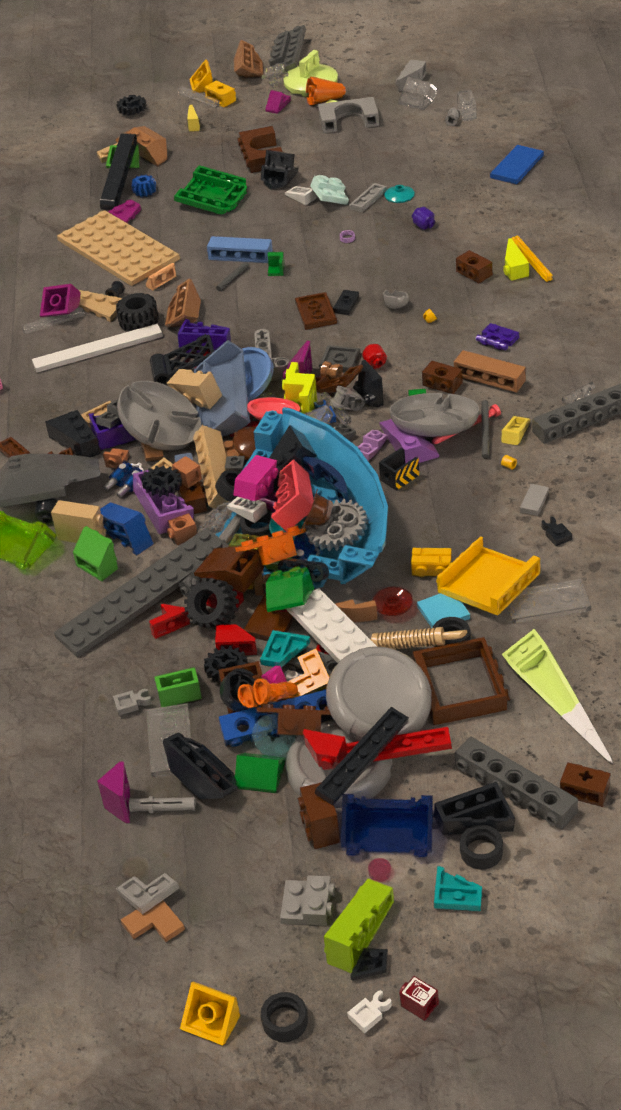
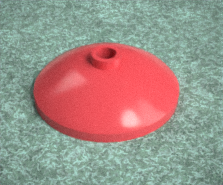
[247,397,300,421]

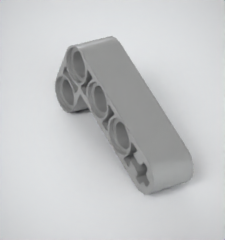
[254,329,289,381]

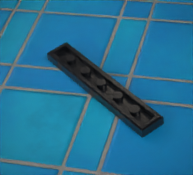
[315,707,409,805]

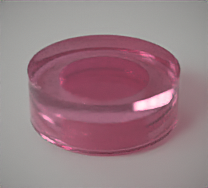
[368,858,391,882]

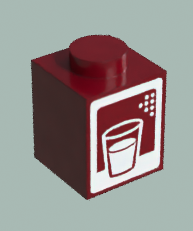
[399,976,439,1021]

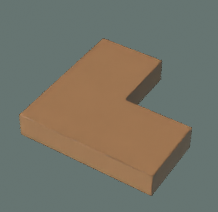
[121,900,185,942]

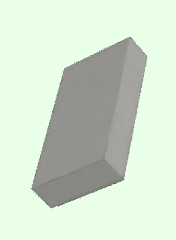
[520,484,549,516]

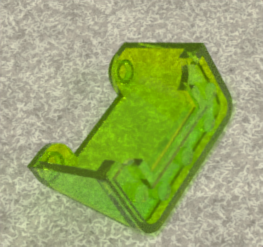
[0,511,57,570]

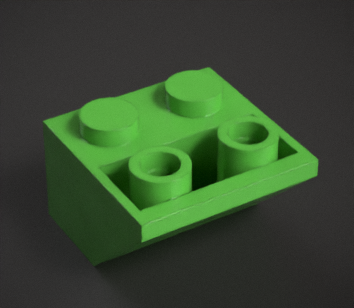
[73,526,118,581]
[154,667,202,708]

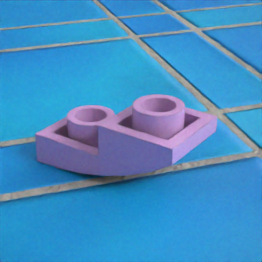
[357,430,388,461]

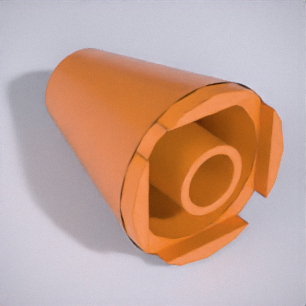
[306,77,346,105]

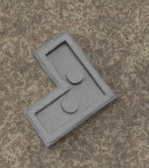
[116,873,179,914]

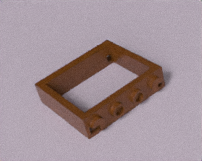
[413,637,510,725]

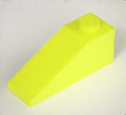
[503,238,529,281]

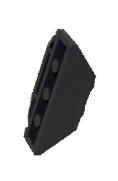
[163,732,238,799]

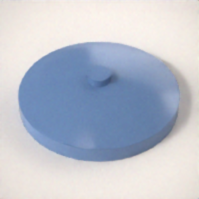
[242,347,274,402]

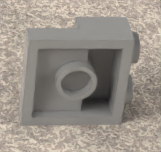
[280,875,335,926]

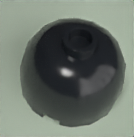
[219,668,256,711]

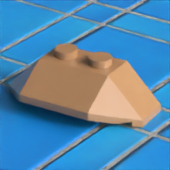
[234,40,263,78]
[116,126,167,167]
[165,278,201,327]

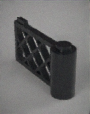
[149,334,215,385]

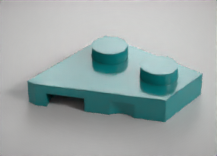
[260,630,311,667]
[434,866,482,911]

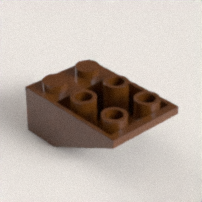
[194,546,264,593]

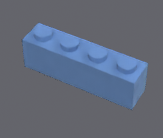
[207,236,273,263]

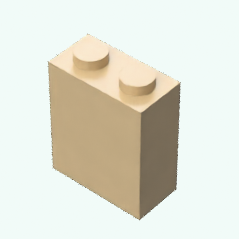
[51,500,106,543]

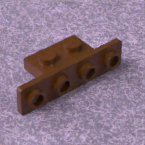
[256,704,332,736]

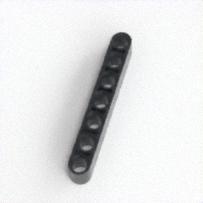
[100,133,137,210]

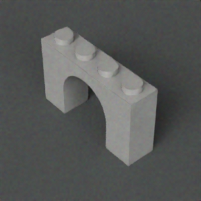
[318,97,379,133]

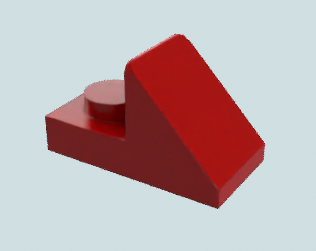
[149,604,191,639]

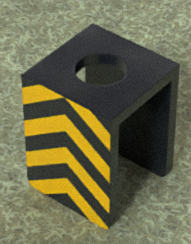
[379,448,419,491]

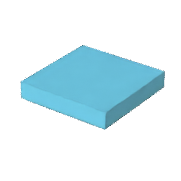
[417,593,470,628]

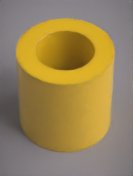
[501,455,517,470]

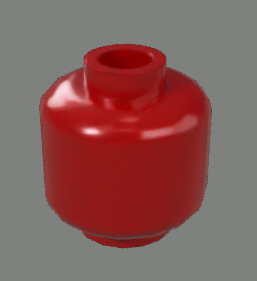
[362,344,387,369]

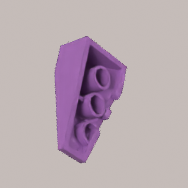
[379,419,439,464]

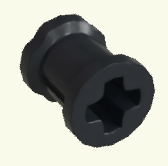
[105,281,125,298]

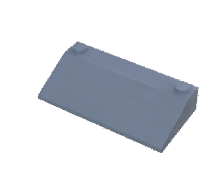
[194,340,250,437]

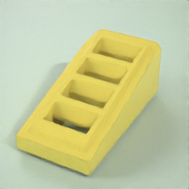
[187,105,200,132]
[501,416,530,445]

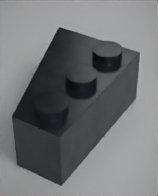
[45,410,100,457]
[269,425,317,492]
[434,781,515,835]

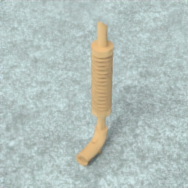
[370,627,467,650]

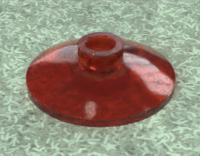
[373,586,413,616]

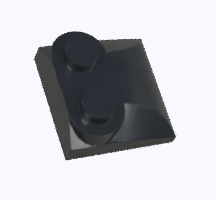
[353,360,384,407]

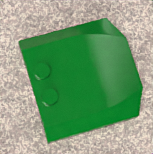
[174,165,247,215]

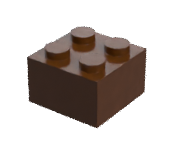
[297,782,340,849]

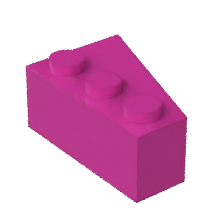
[234,455,278,501]

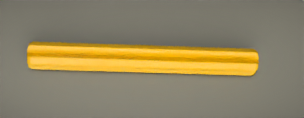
[512,235,553,282]

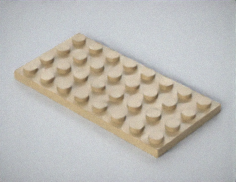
[57,210,180,286]

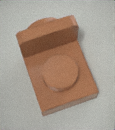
[103,448,130,469]

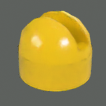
[423,309,438,323]

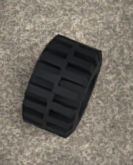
[116,293,159,332]
[184,578,239,629]

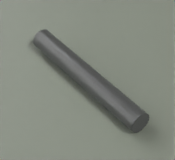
[216,262,249,291]

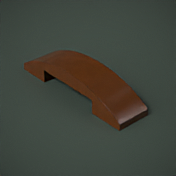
[315,364,363,393]

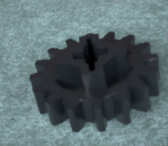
[116,95,147,116]
[142,465,182,497]
[204,645,248,684]

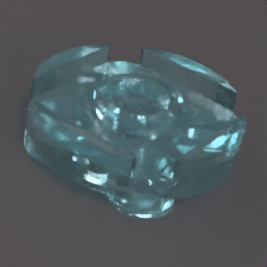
[252,713,295,756]

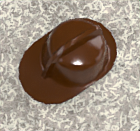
[299,489,333,533]

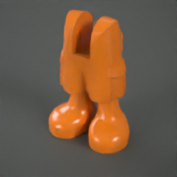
[238,678,298,708]

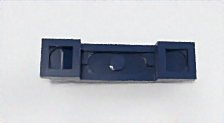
[303,456,350,503]

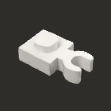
[347,990,392,1033]

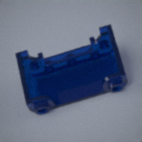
[341,794,434,857]

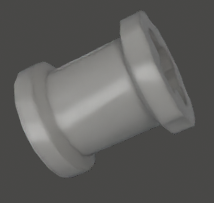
[445,107,461,126]

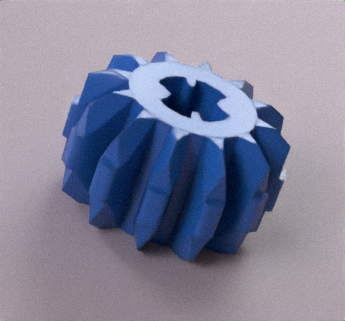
[131,174,157,197]

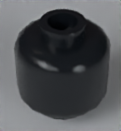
[35,498,58,523]

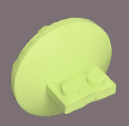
[283,50,338,97]

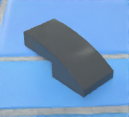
[96,399,121,429]

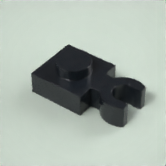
[541,517,572,546]

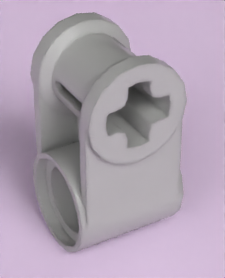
[330,386,365,411]

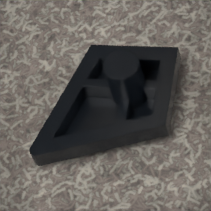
[350,948,388,980]

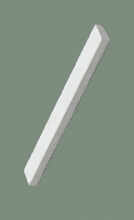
[32,324,163,373]

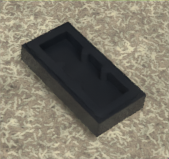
[333,290,359,315]

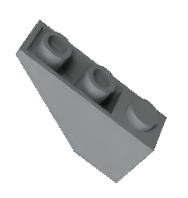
[396,60,427,92]

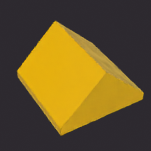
[189,59,213,93]
[180,981,240,1045]

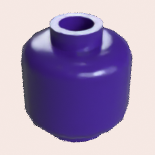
[412,207,435,230]

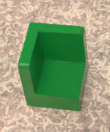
[267,252,285,276]

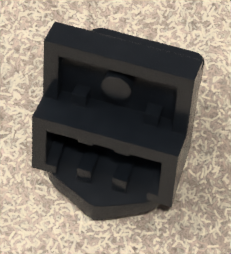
[261,150,299,190]

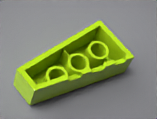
[324,878,394,973]

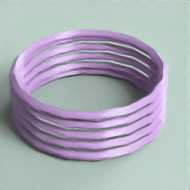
[340,230,355,243]

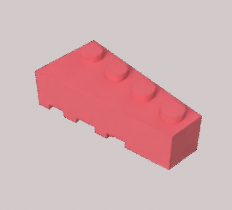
[271,459,314,532]

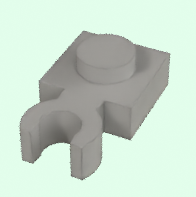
[113,689,152,716]

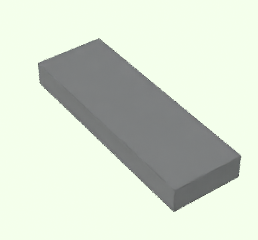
[349,183,387,213]

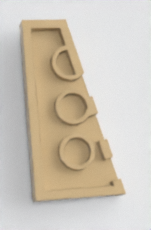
[78,290,122,322]

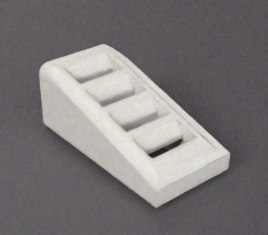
[285,186,316,205]
[227,497,267,523]

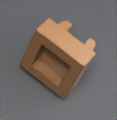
[254,569,271,595]

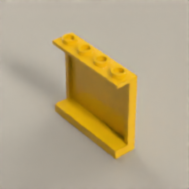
[436,536,540,616]

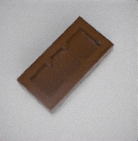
[0,437,30,458]

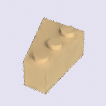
[167,369,222,410]

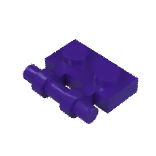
[476,323,519,350]

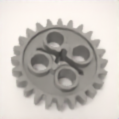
[305,499,369,551]

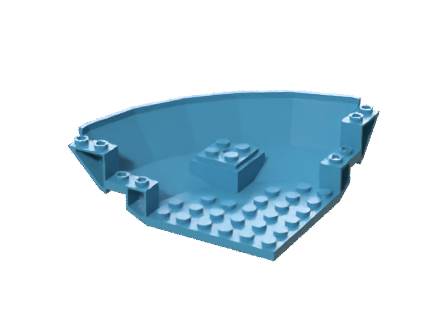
[215,407,388,588]

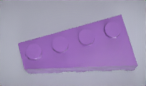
[133,470,194,534]

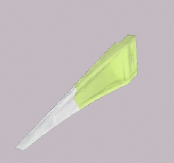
[502,629,613,764]

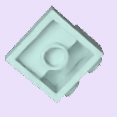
[310,175,349,205]

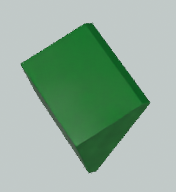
[235,753,286,793]

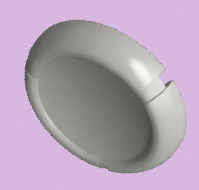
[117,381,201,451]
[390,393,479,437]
[326,647,432,741]
[286,719,393,808]

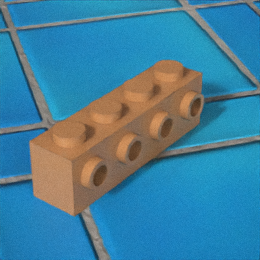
[454,350,526,393]

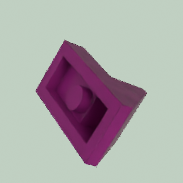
[265,90,291,114]

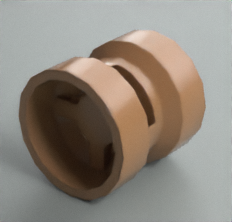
[320,361,343,379]

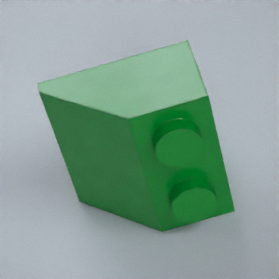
[266,567,315,612]

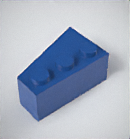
[100,502,153,556]

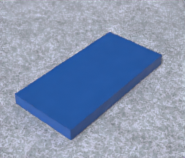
[490,145,544,184]

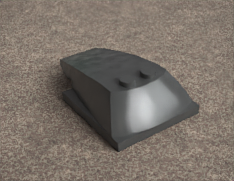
[0,454,100,508]

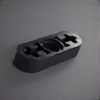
[278,558,329,582]

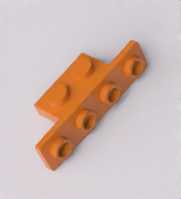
[235,526,306,565]

